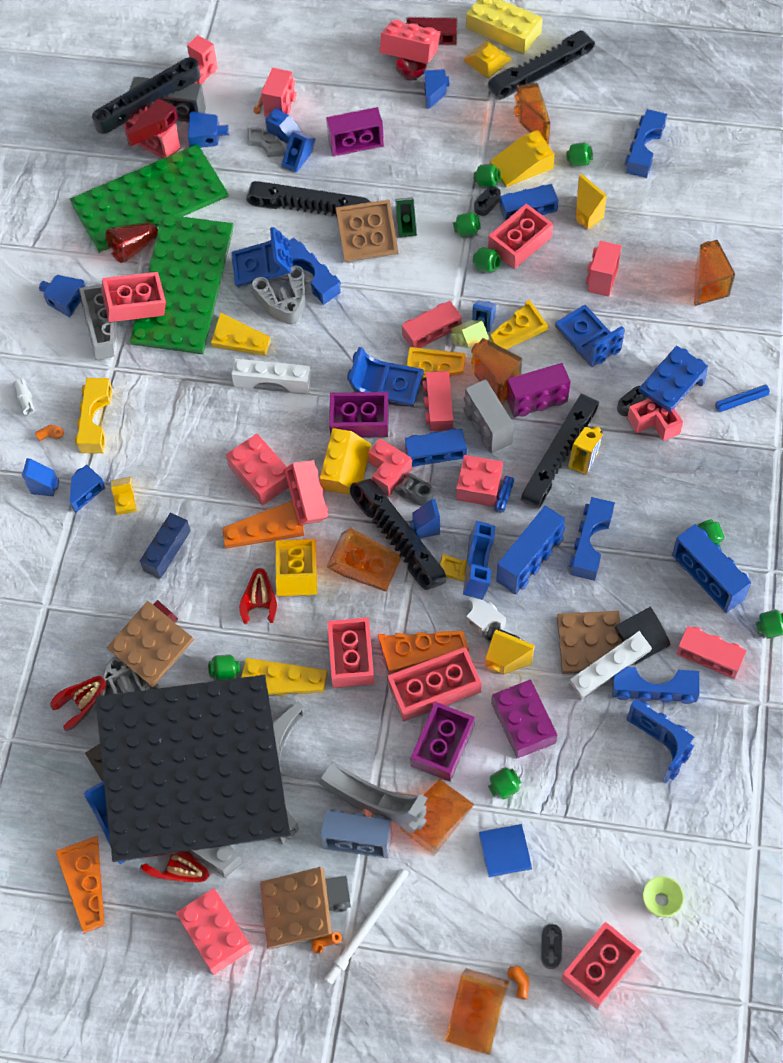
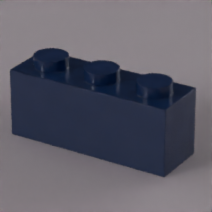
[140,512,191,579]

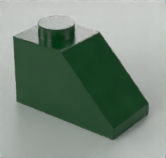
[395,197,417,237]

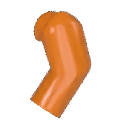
[35,424,64,441]
[311,932,342,954]
[507,965,530,1000]

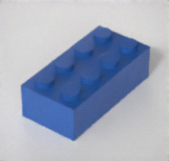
[496,506,565,594]
[672,524,751,613]

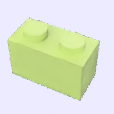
[451,320,489,348]

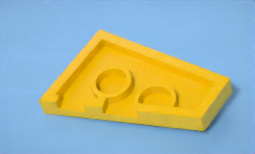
[490,299,548,353]
[211,312,270,356]
[407,347,466,381]

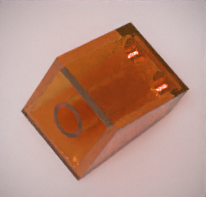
[694,239,735,306]
[471,338,522,404]

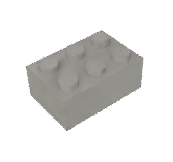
[463,379,514,453]

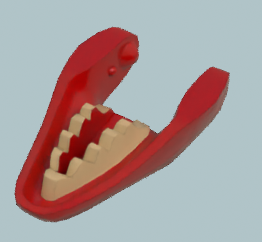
[239,568,277,624]
[50,676,106,731]
[140,852,209,882]

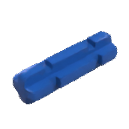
[494,476,514,513]

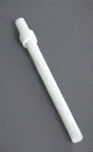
[324,869,408,985]

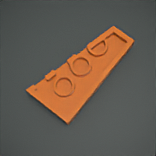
[222,500,304,549]
[378,630,469,674]
[55,836,105,934]

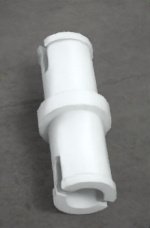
[13,379,35,415]

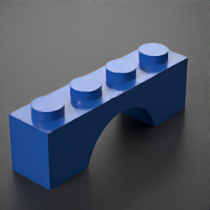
[625,109,667,178]
[289,237,341,305]
[569,497,615,581]
[463,521,495,600]
[612,667,700,704]

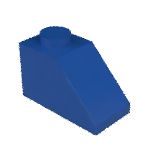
[424,69,449,109]
[265,108,304,144]
[281,132,316,172]
[472,300,496,333]
[22,458,59,497]
[70,464,106,512]
[409,499,440,539]

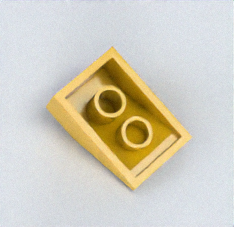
[490,130,555,188]
[275,539,318,597]

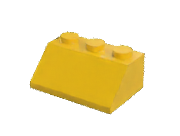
[320,428,372,495]

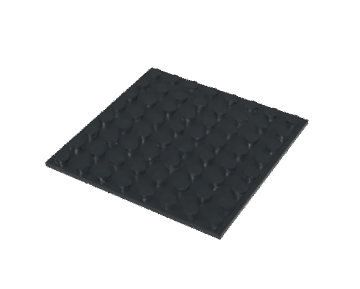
[95,675,290,863]

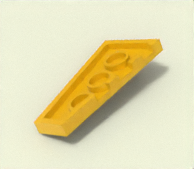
[241,658,328,696]

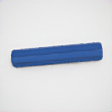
[715,385,770,412]

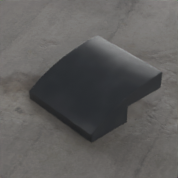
[615,606,671,665]

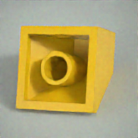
[464,40,512,78]
[575,173,607,229]
[485,629,535,675]

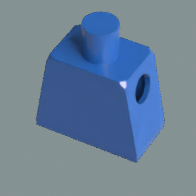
[188,112,229,148]
[39,275,86,317]

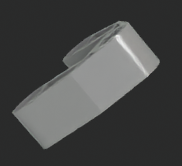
[252,266,306,324]
[102,657,161,696]

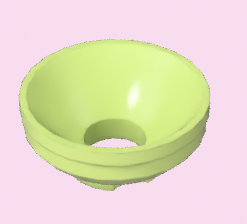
[643,876,684,918]

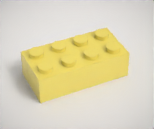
[466,0,542,54]

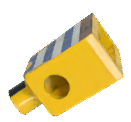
[568,426,603,475]

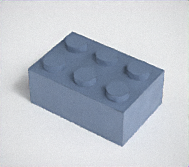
[320,809,392,859]

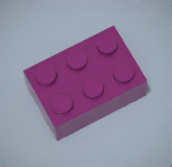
[326,107,384,157]
[506,363,571,418]
[329,392,389,438]
[491,679,558,759]
[410,702,475,782]

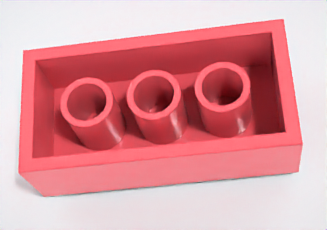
[387,647,482,722]

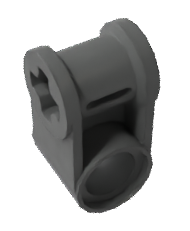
[395,472,433,506]

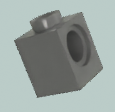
[325,875,351,913]

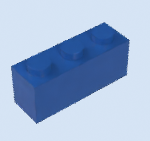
[500,184,558,221]
[405,429,467,467]

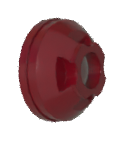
[396,58,427,81]

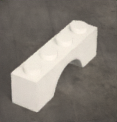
[232,359,312,394]
[569,631,652,699]

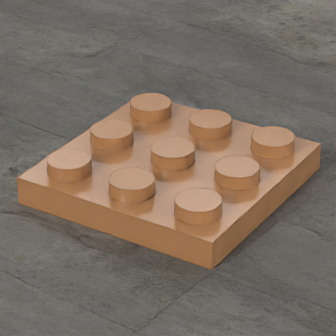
[336,199,399,263]
[106,601,194,687]
[557,611,623,674]
[260,867,332,949]

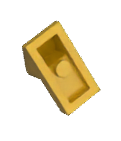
[111,476,137,516]

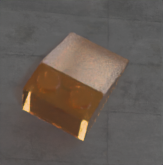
[514,83,551,145]
[327,527,401,591]
[400,779,474,856]
[445,968,510,1055]

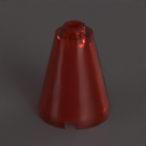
[105,222,158,263]

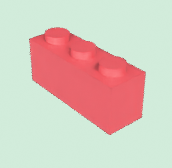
[402,300,462,348]
[423,371,453,432]
[285,460,328,526]
[676,626,747,679]

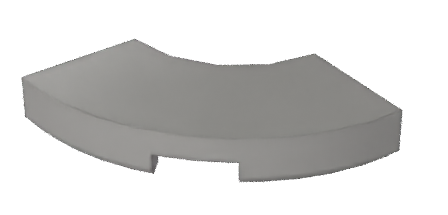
[247,128,285,157]

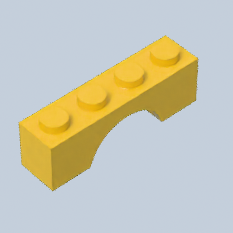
[75,378,112,454]

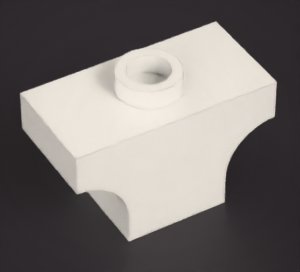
[466,597,506,637]

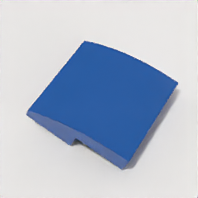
[479,824,532,877]

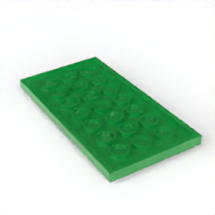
[70,144,229,253]
[130,214,234,354]

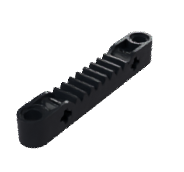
[488,30,595,100]
[92,57,200,134]
[246,181,371,217]
[521,393,599,509]
[350,479,446,590]

